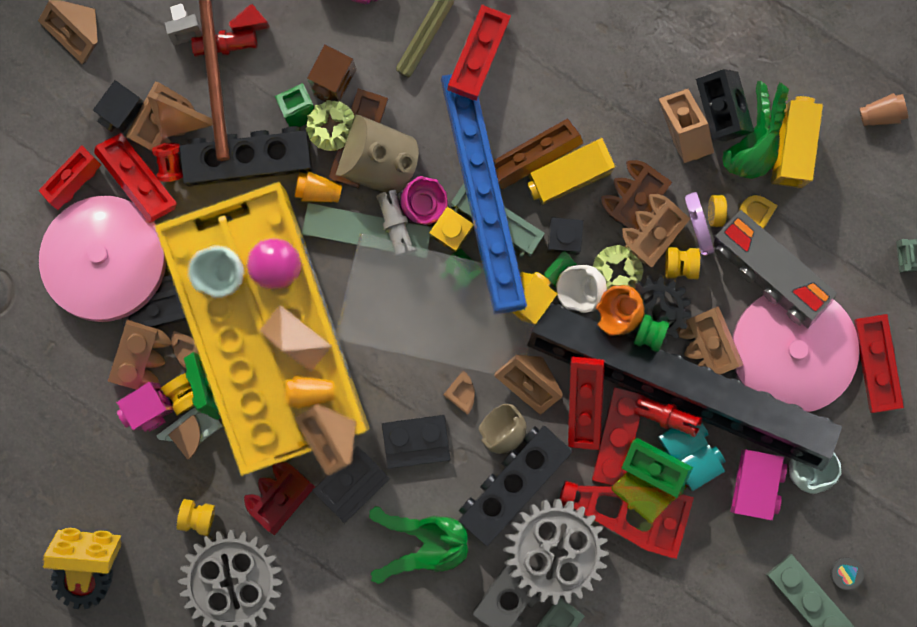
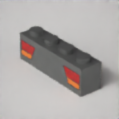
[713,210,838,328]

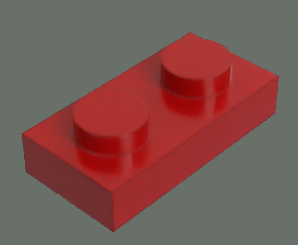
[38,145,102,210]

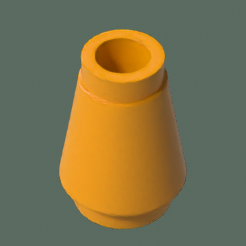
[294,171,342,203]
[285,376,334,409]

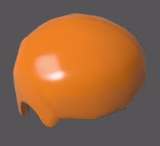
[596,285,644,335]

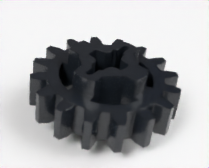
[631,274,692,344]

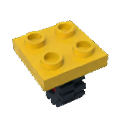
[43,528,121,609]

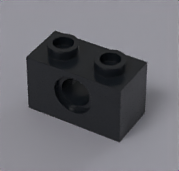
[696,69,755,141]

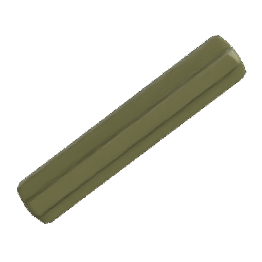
[396,0,454,78]

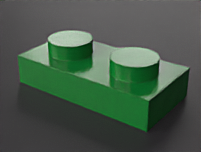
[184,352,221,420]
[622,438,693,498]

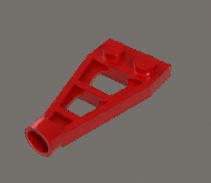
[559,480,694,559]

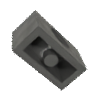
[472,565,539,627]

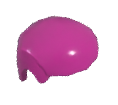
[400,176,448,225]
[247,239,302,289]

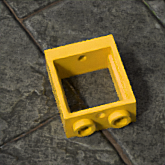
[771,96,823,188]

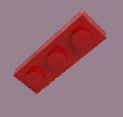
[447,5,511,101]
[94,133,177,223]
[854,314,904,413]
[568,357,605,450]
[592,388,643,487]

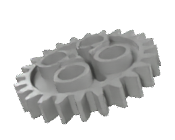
[503,499,609,605]
[178,529,283,627]

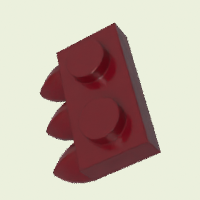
[244,461,316,535]

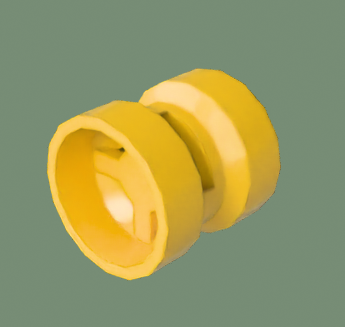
[665,247,700,280]
[161,373,194,416]
[176,499,215,536]

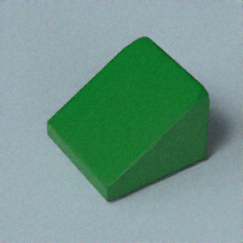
[275,83,315,127]
[543,252,577,289]

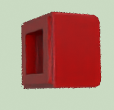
[228,4,270,32]

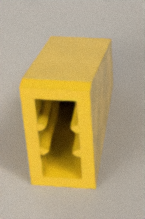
[527,138,615,205]

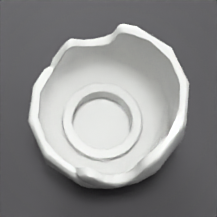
[556,265,607,313]

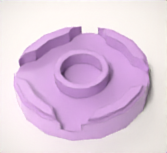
[685,192,714,256]

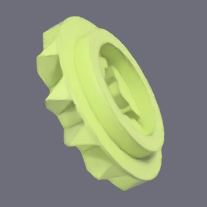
[305,100,355,151]
[593,245,643,290]

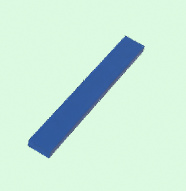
[441,74,527,315]

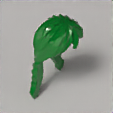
[722,80,789,179]
[369,506,469,584]

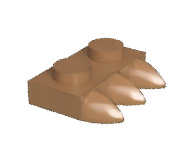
[125,81,194,152]
[622,194,690,268]
[678,306,744,375]
[108,320,172,390]

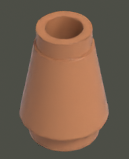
[859,93,908,126]

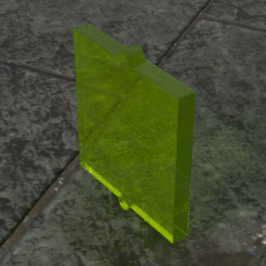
[611,472,688,523]

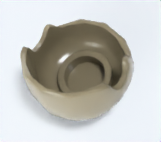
[479,404,527,454]

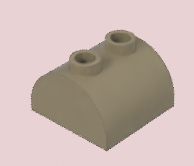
[336,115,419,194]

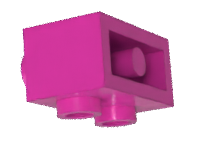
[116,382,174,432]
[730,449,787,520]

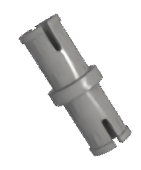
[376,190,415,257]

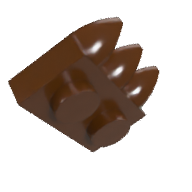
[601,160,672,230]

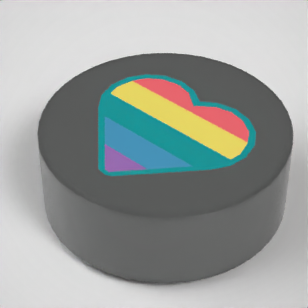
[830,557,864,590]

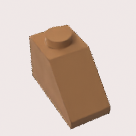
[659,89,714,163]

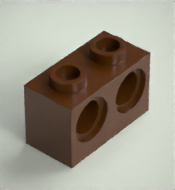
[307,44,356,102]

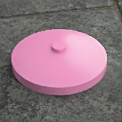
[39,196,166,322]
[732,295,859,412]

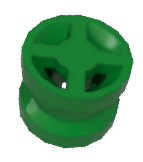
[634,314,669,353]

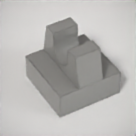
[165,4,203,46]

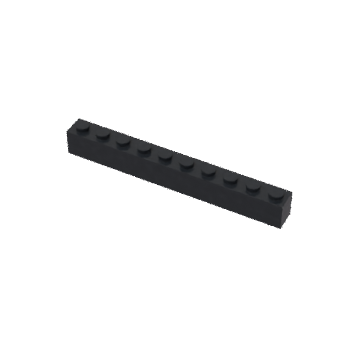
[527,303,842,472]

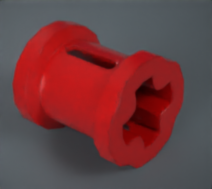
[152,143,183,182]

